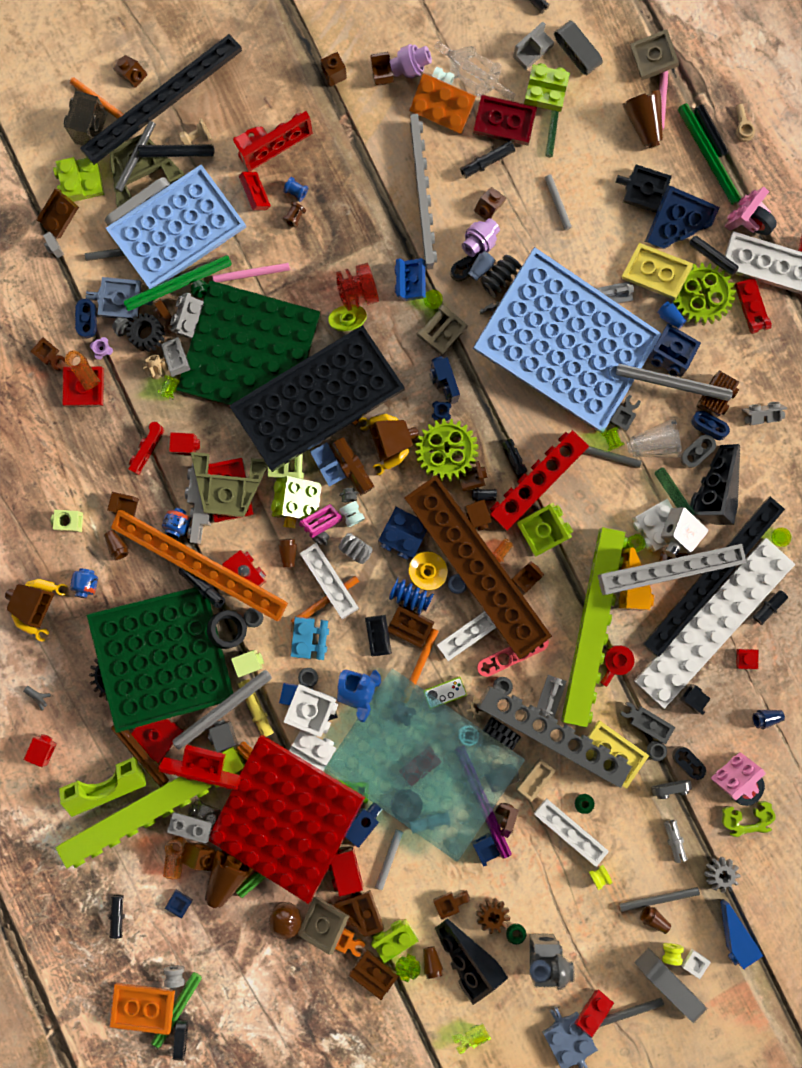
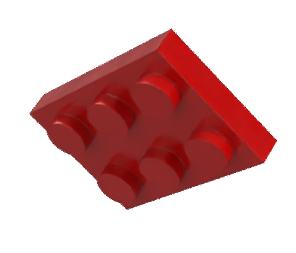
[208,457,254,523]

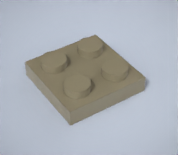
[630,29,679,80]
[297,897,349,955]

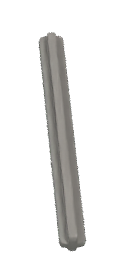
[616,364,733,401]
[172,670,272,750]

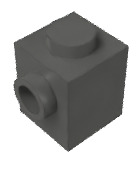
[208,720,238,752]

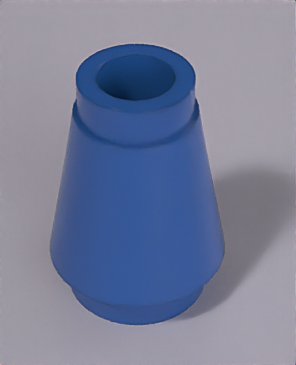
[657,301,687,329]

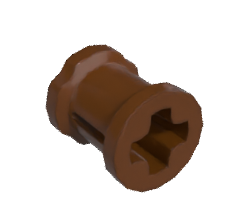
[282,201,307,228]

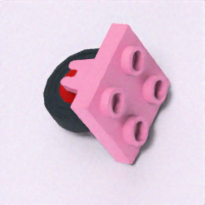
[724,187,777,235]
[711,752,766,806]

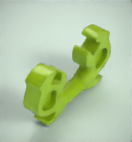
[722,801,776,837]

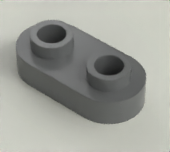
[680,435,716,468]
[651,780,692,799]

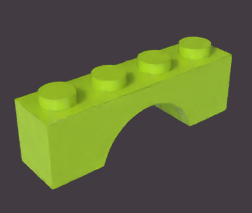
[59,757,146,817]

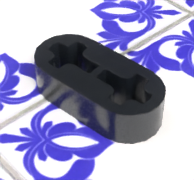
[451,253,479,282]
[672,746,706,780]
[173,1020,188,1061]

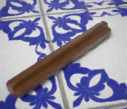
[111,725,169,787]

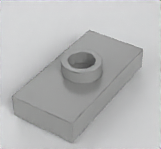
[161,337,190,377]

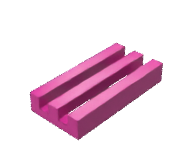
[299,504,343,539]

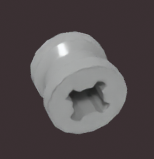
[163,965,185,988]

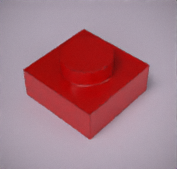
[736,649,759,669]

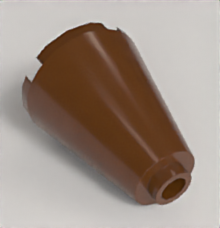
[622,90,663,149]
[205,850,253,908]

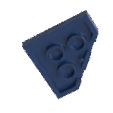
[645,186,720,249]

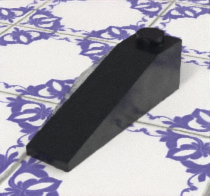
[689,444,740,525]
[435,918,508,1005]

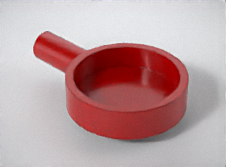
[600,645,635,687]

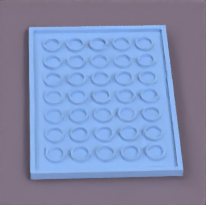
[472,247,662,433]

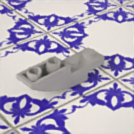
[185,463,212,545]

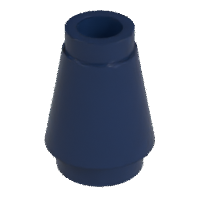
[752,710,785,730]

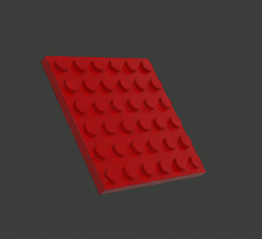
[209,735,365,904]

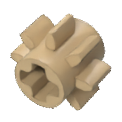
[143,355,168,379]
[466,695,487,719]

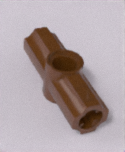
[330,437,375,496]

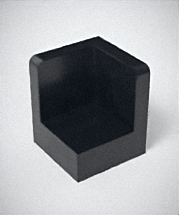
[679,684,710,715]

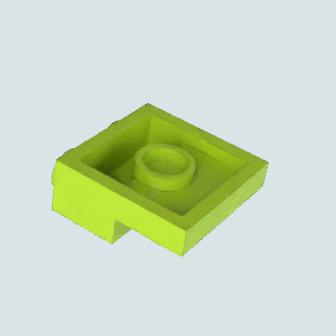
[524,63,570,112]
[53,157,105,202]
[517,503,573,557]

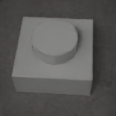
[43,232,64,258]

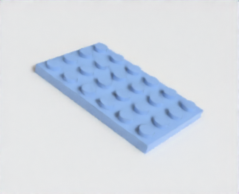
[106,165,246,289]

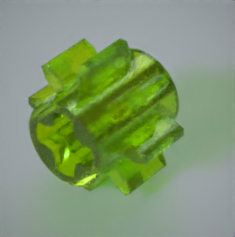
[395,954,421,982]

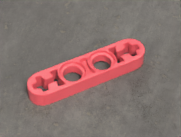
[477,640,549,677]

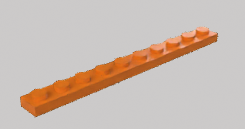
[111,510,288,622]

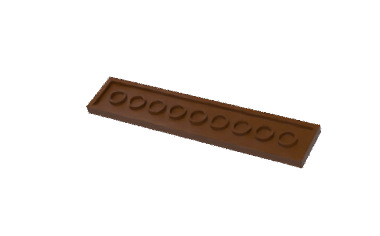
[404,475,552,660]

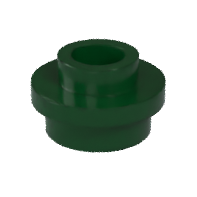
[190,280,210,298]
[574,794,595,814]
[506,923,526,945]

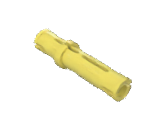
[238,679,274,737]

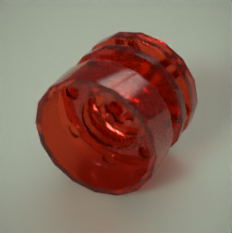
[336,262,379,311]

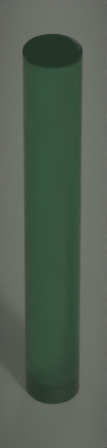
[545,110,559,157]

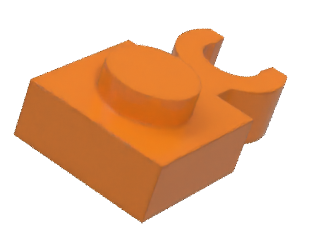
[335,928,366,957]

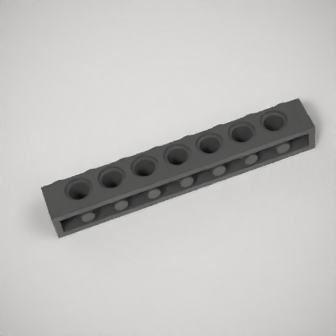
[477,685,632,788]

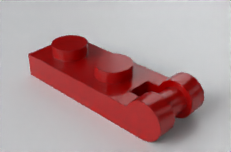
[735,278,772,334]
[128,422,164,475]

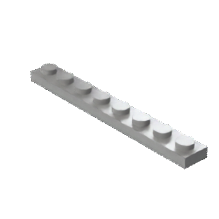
[410,114,437,270]
[598,544,747,595]

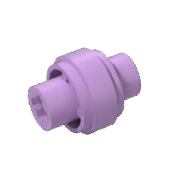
[390,44,432,78]
[462,218,500,257]

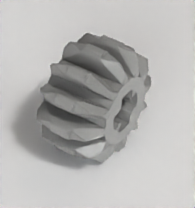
[338,533,373,564]
[704,857,741,893]

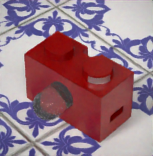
[222,550,267,587]

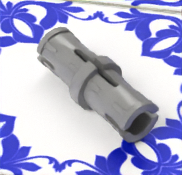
[664,820,688,863]

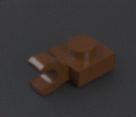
[153,299,172,334]
[433,890,470,920]

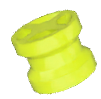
[589,865,613,891]
[662,943,684,965]

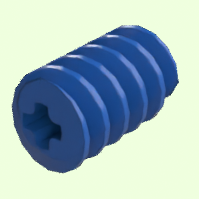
[389,579,434,615]

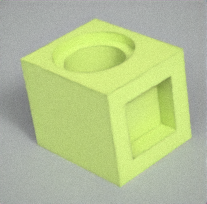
[51,510,83,532]
[231,650,264,677]

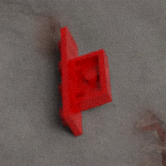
[158,745,241,790]

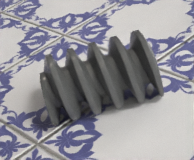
[481,254,522,298]

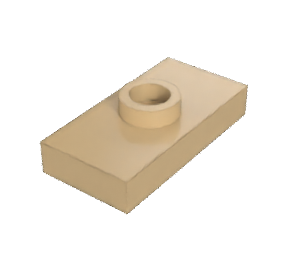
[515,758,556,802]

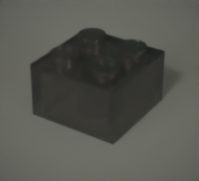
[63,91,107,145]

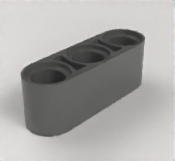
[554,20,603,75]

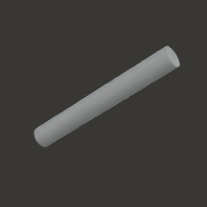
[544,174,572,230]
[375,829,403,890]

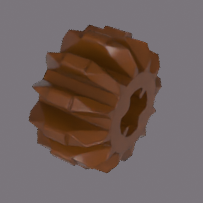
[476,898,510,934]

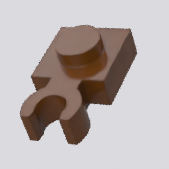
[30,337,67,371]

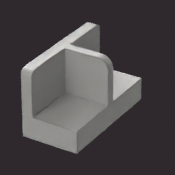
[513,22,554,70]

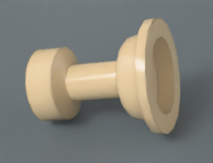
[179,118,212,145]

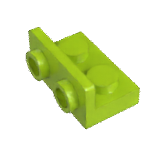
[371,919,419,963]

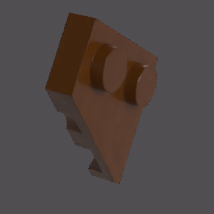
[333,890,385,937]

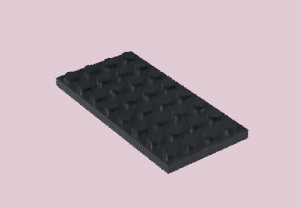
[230,325,405,472]

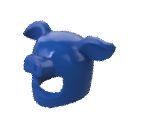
[337,669,381,723]

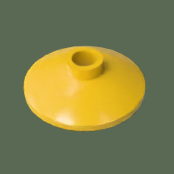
[409,552,448,591]

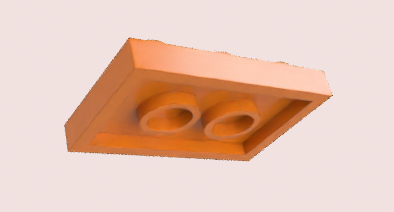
[409,73,477,134]
[110,983,175,1035]

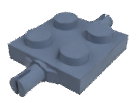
[86,277,153,320]
[542,1007,598,1068]

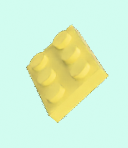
[622,243,693,300]
[586,720,649,789]

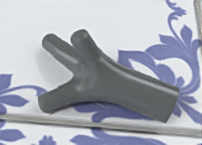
[23,686,51,711]

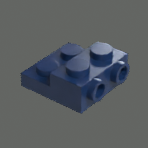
[648,324,701,378]
[429,356,460,404]
[378,507,427,560]

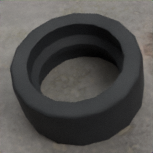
[207,610,247,649]

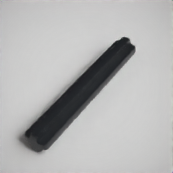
[137,144,215,157]

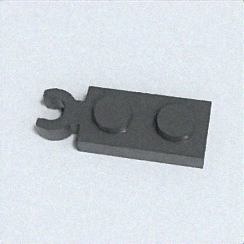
[620,702,676,744]

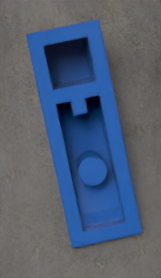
[720,899,763,970]

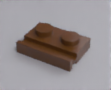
[36,189,79,238]
[388,604,435,649]
[349,949,399,1000]

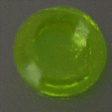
[424,290,443,309]
[771,527,792,547]

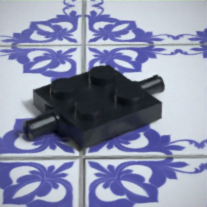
[615,164,672,213]

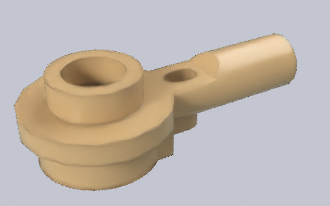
[736,104,755,142]

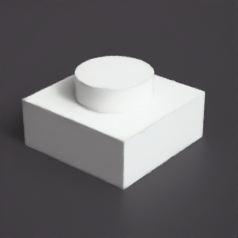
[681,949,711,979]

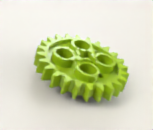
[673,263,736,326]
[415,419,479,482]

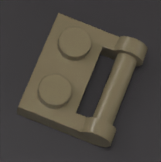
[416,304,468,356]

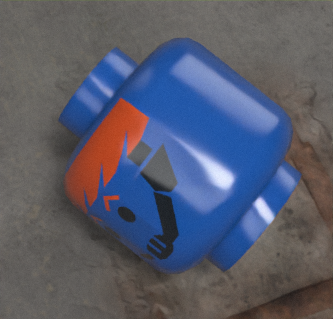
[162,508,191,538]
[70,568,98,599]

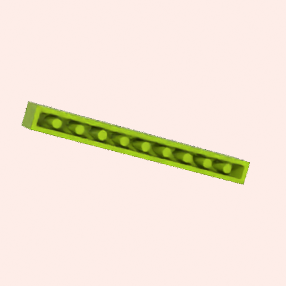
[561,527,627,727]
[55,746,246,869]

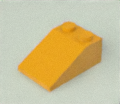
[619,548,654,611]

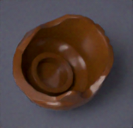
[269,902,301,940]

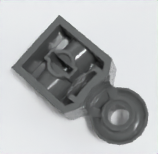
[530,934,574,991]

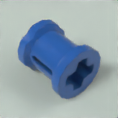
[283,177,309,202]

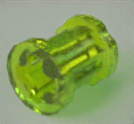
[157,375,180,400]
[601,427,625,452]
[625,534,646,552]

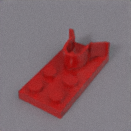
[233,111,313,172]

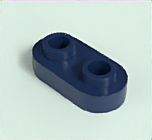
[75,299,97,339]
[691,411,730,440]

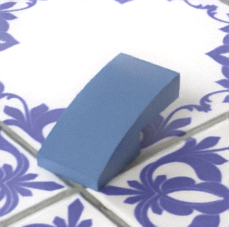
[310,442,346,486]

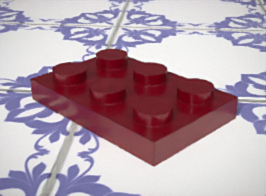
[473,94,537,146]

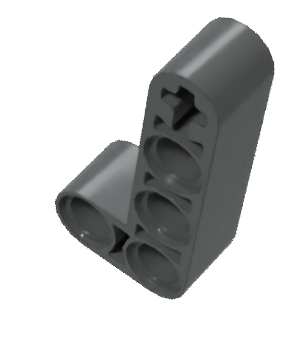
[634,948,708,1023]

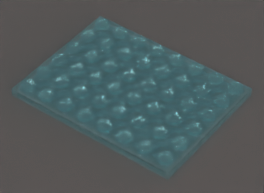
[325,668,525,862]

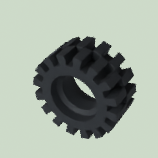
[126,313,165,352]
[483,716,521,750]

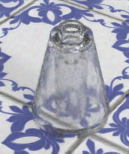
[627,419,683,458]

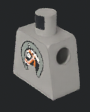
[661,507,708,558]

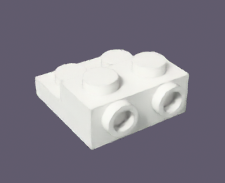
[632,499,673,552]
[284,684,338,737]
[289,730,336,771]

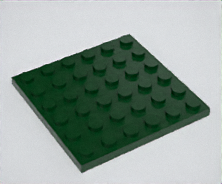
[176,280,321,406]
[86,588,234,733]

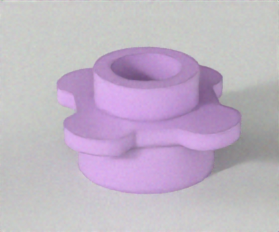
[90,337,113,360]

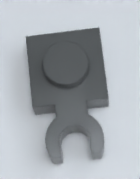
[609,395,641,432]

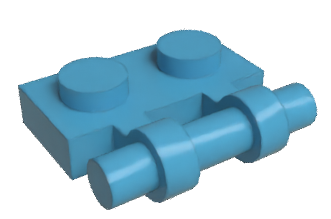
[290,617,329,660]

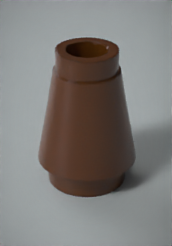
[104,530,129,560]
[278,539,297,567]
[640,906,671,934]
[423,946,444,979]

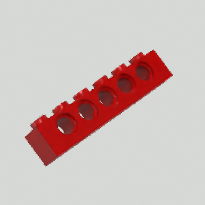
[490,430,590,532]

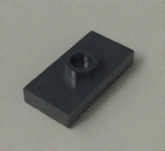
[365,614,392,657]

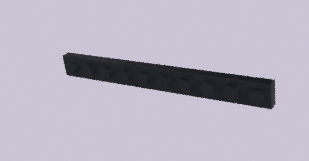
[80,34,242,165]
[643,496,785,657]

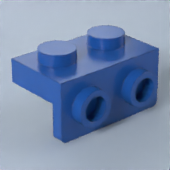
[394,258,426,301]

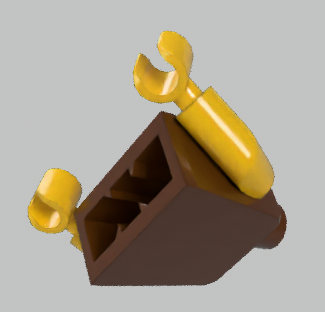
[359,414,419,475]
[5,579,69,641]

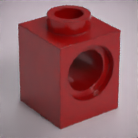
[169,432,200,456]
[23,734,57,768]

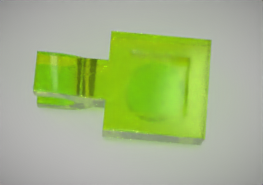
[452,1024,491,1054]

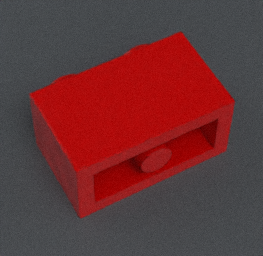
[329,847,364,897]

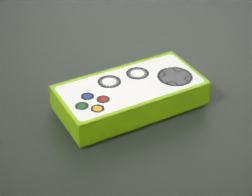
[423,676,467,709]

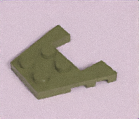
[110,134,185,208]
[191,452,268,517]

